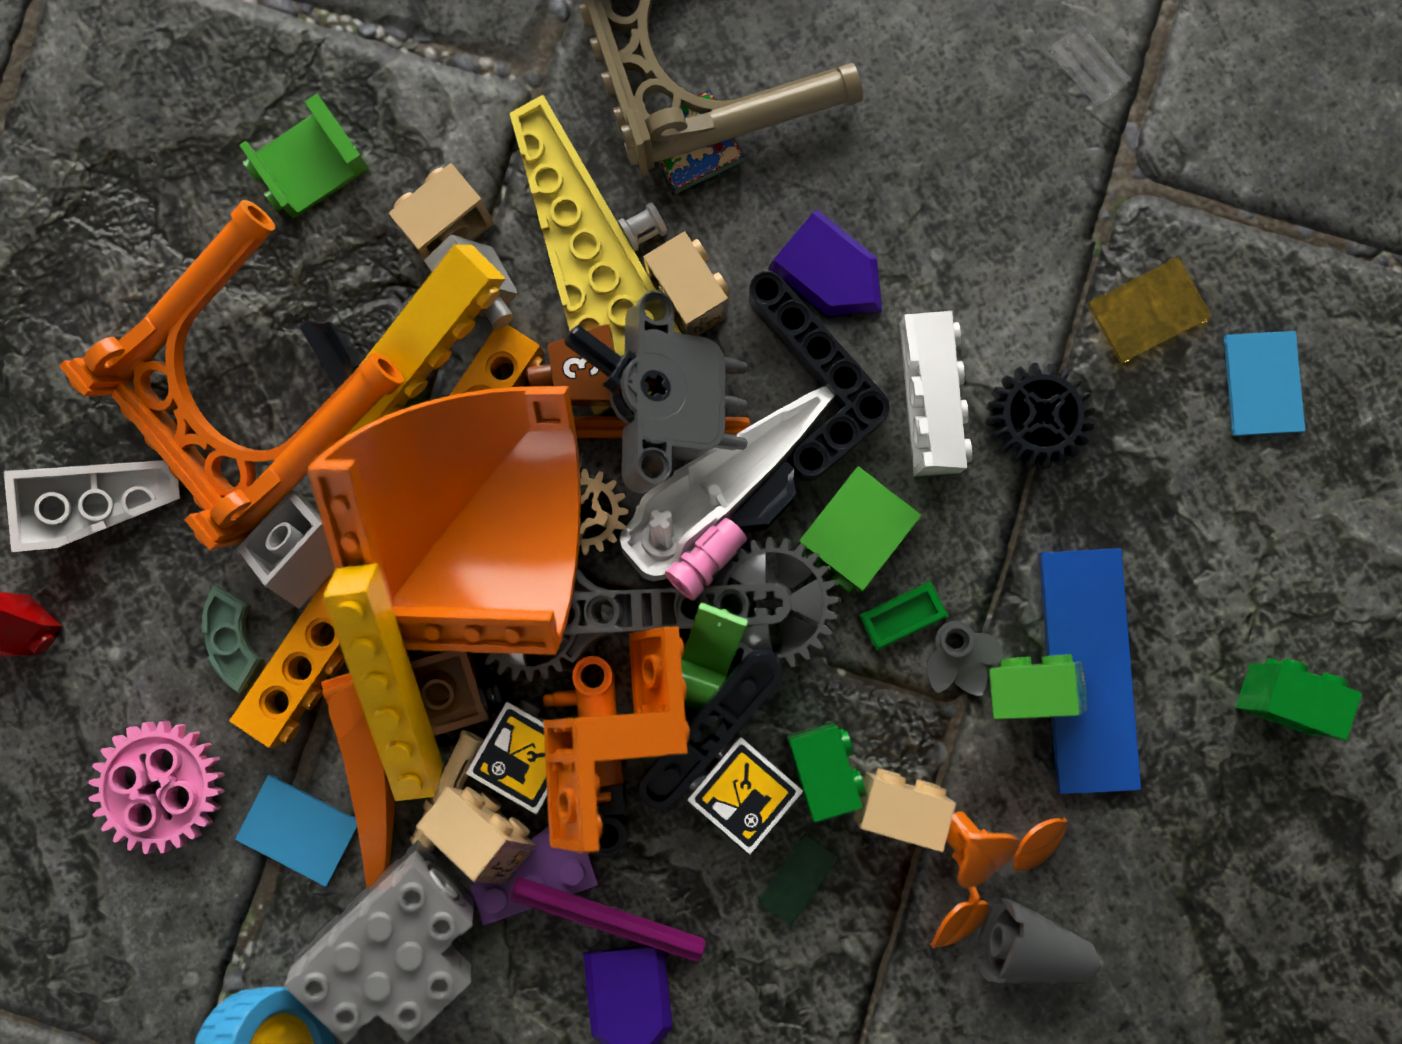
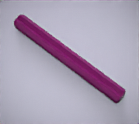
[510,877,705,962]

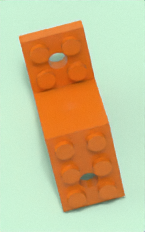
[543,626,690,853]

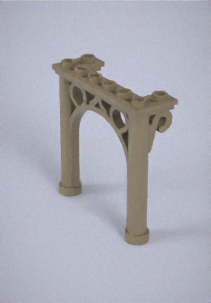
[578,0,863,177]

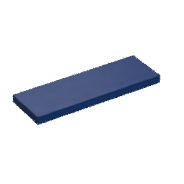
[1039,548,1141,794]

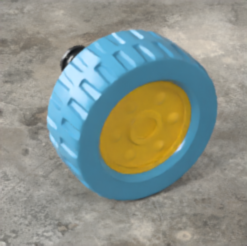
[195,986,335,1044]

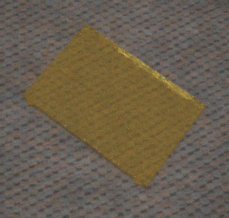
[1088,257,1212,363]

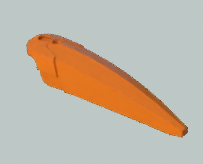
[321,673,395,888]

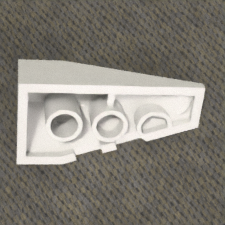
[4,460,180,552]

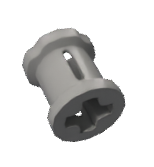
[617,202,667,252]

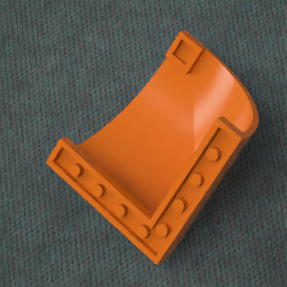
[307,386,581,655]

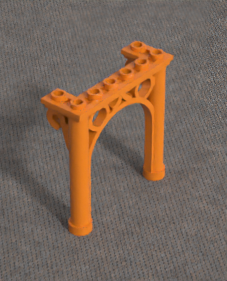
[59,200,404,551]

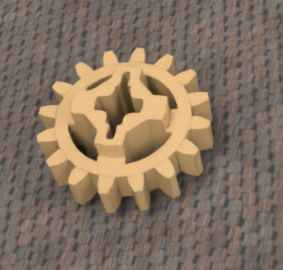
[579,469,628,556]

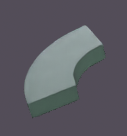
[202,585,264,694]

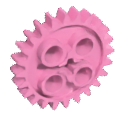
[88,721,225,854]

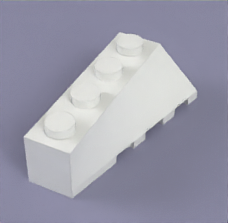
[899,311,972,477]

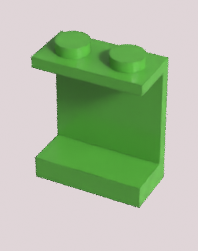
[240,93,370,219]
[797,466,922,593]

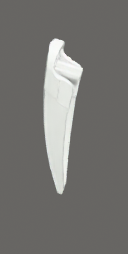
[620,386,835,581]

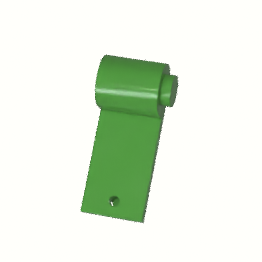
[681,602,748,710]

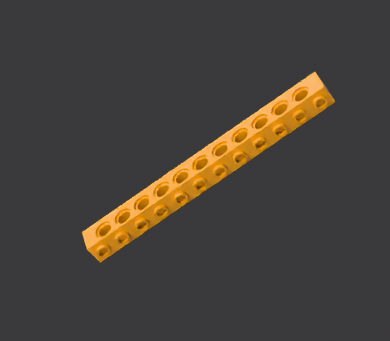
[229,324,545,748]

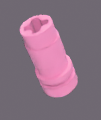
[665,518,747,601]

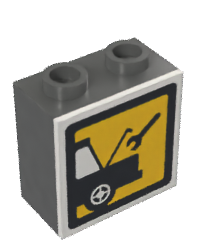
[466,698,559,814]
[687,735,803,854]

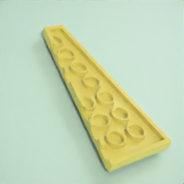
[510,95,681,416]

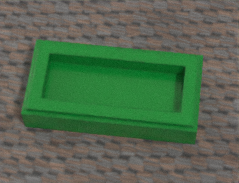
[858,581,948,651]

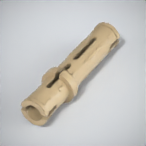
[410,730,485,851]

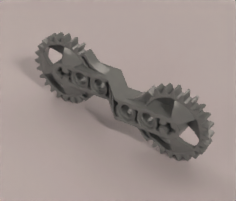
[476,537,841,682]

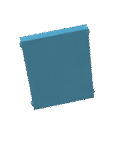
[1223,331,1305,436]
[235,774,357,887]

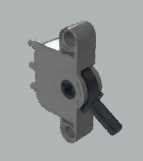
[564,291,748,493]

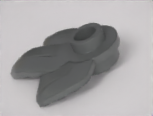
[926,621,1005,696]

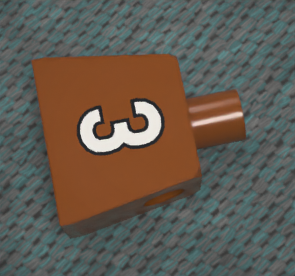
[527,324,615,406]

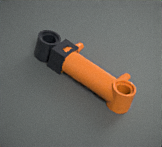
[543,656,629,857]

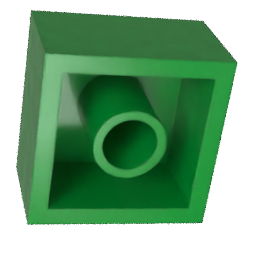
[1235,658,1362,741]
[786,722,866,822]

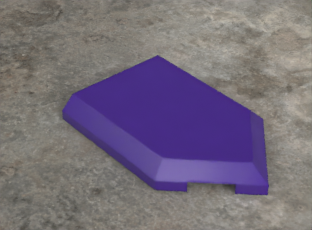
[768,210,882,317]
[583,945,673,1044]

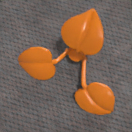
[930,811,1068,949]

